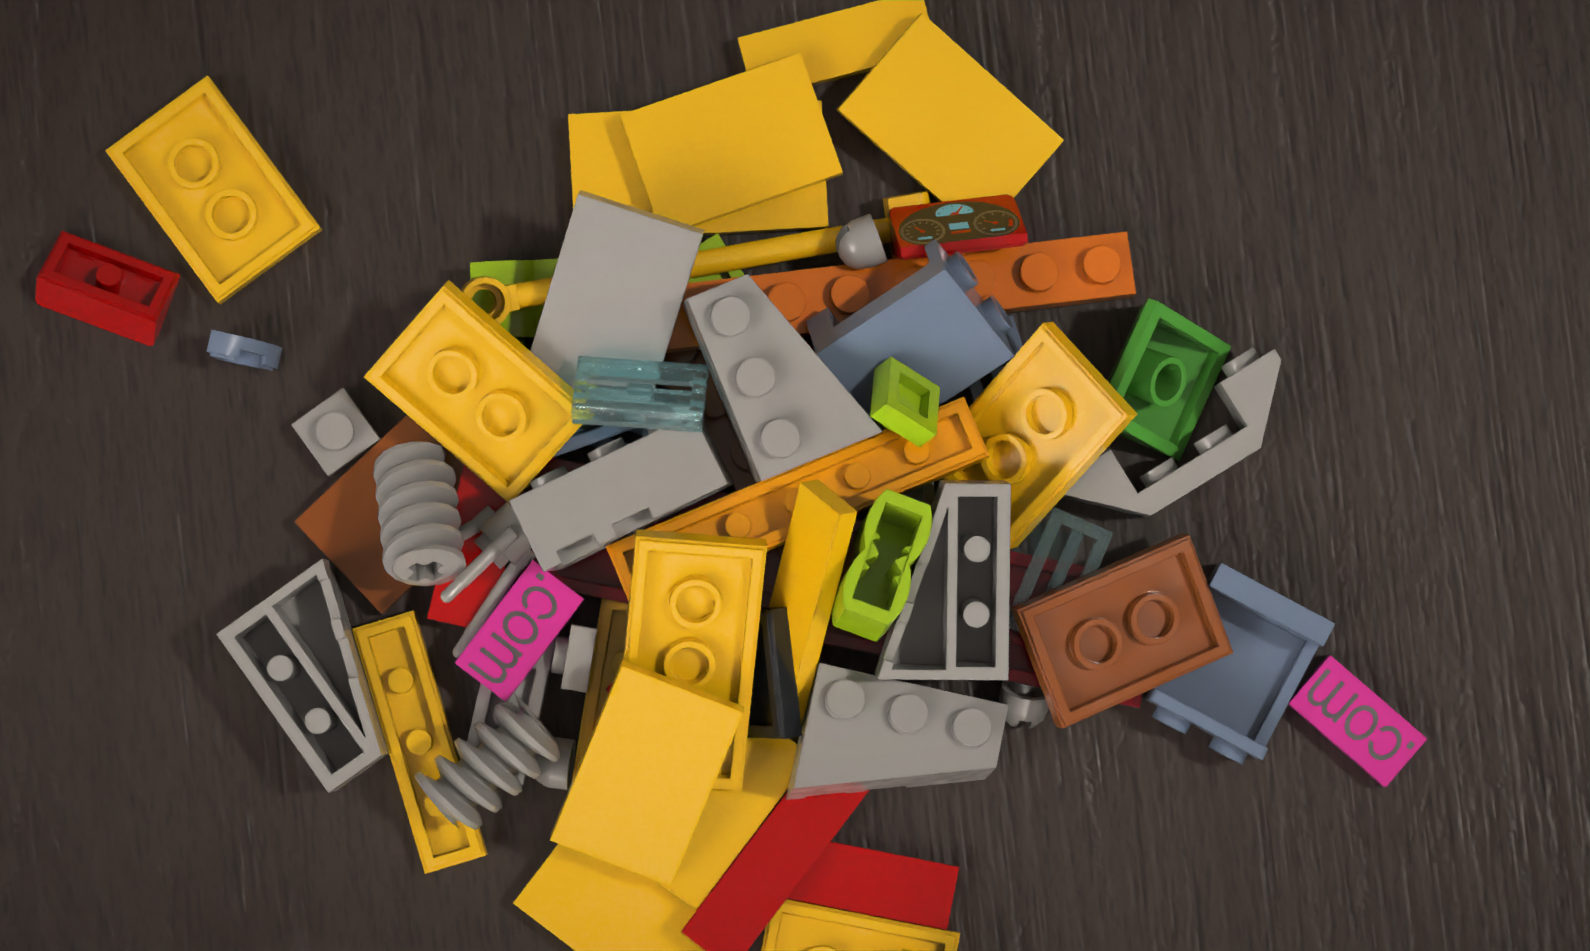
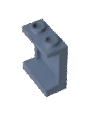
[806,239,1014,431]
[1144,563,1335,765]

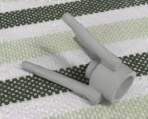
[440,502,536,658]

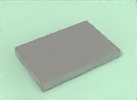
[530,190,705,416]

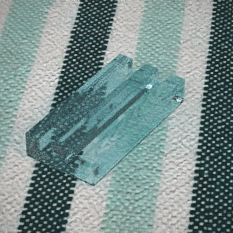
[571,356,709,432]
[1009,507,1113,633]

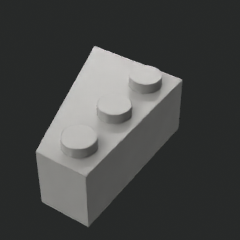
[682,274,882,482]
[509,408,734,572]
[874,480,1011,680]
[216,559,389,793]
[786,663,1009,800]

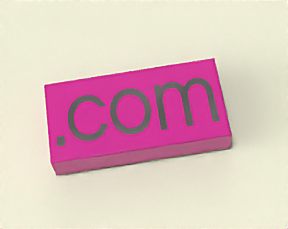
[455,560,585,702]
[1288,655,1427,787]

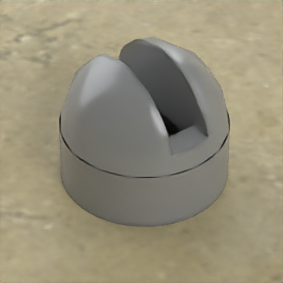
[836,214,887,270]
[998,680,1049,728]
[536,737,576,790]

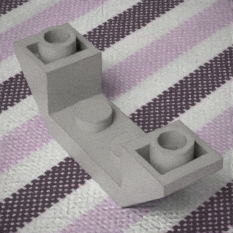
[1062,347,1281,518]

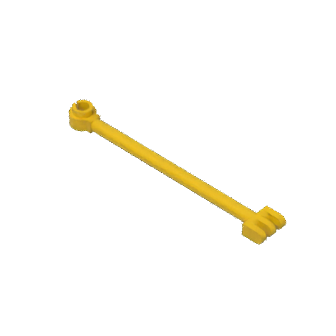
[461,191,930,324]

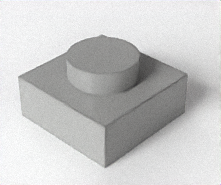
[291,388,381,477]
[551,624,598,693]

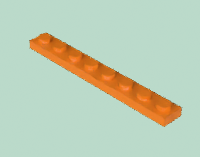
[666,231,1136,353]

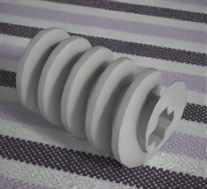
[373,442,466,586]
[414,693,562,830]

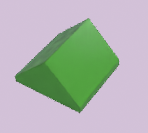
[1107,298,1231,461]

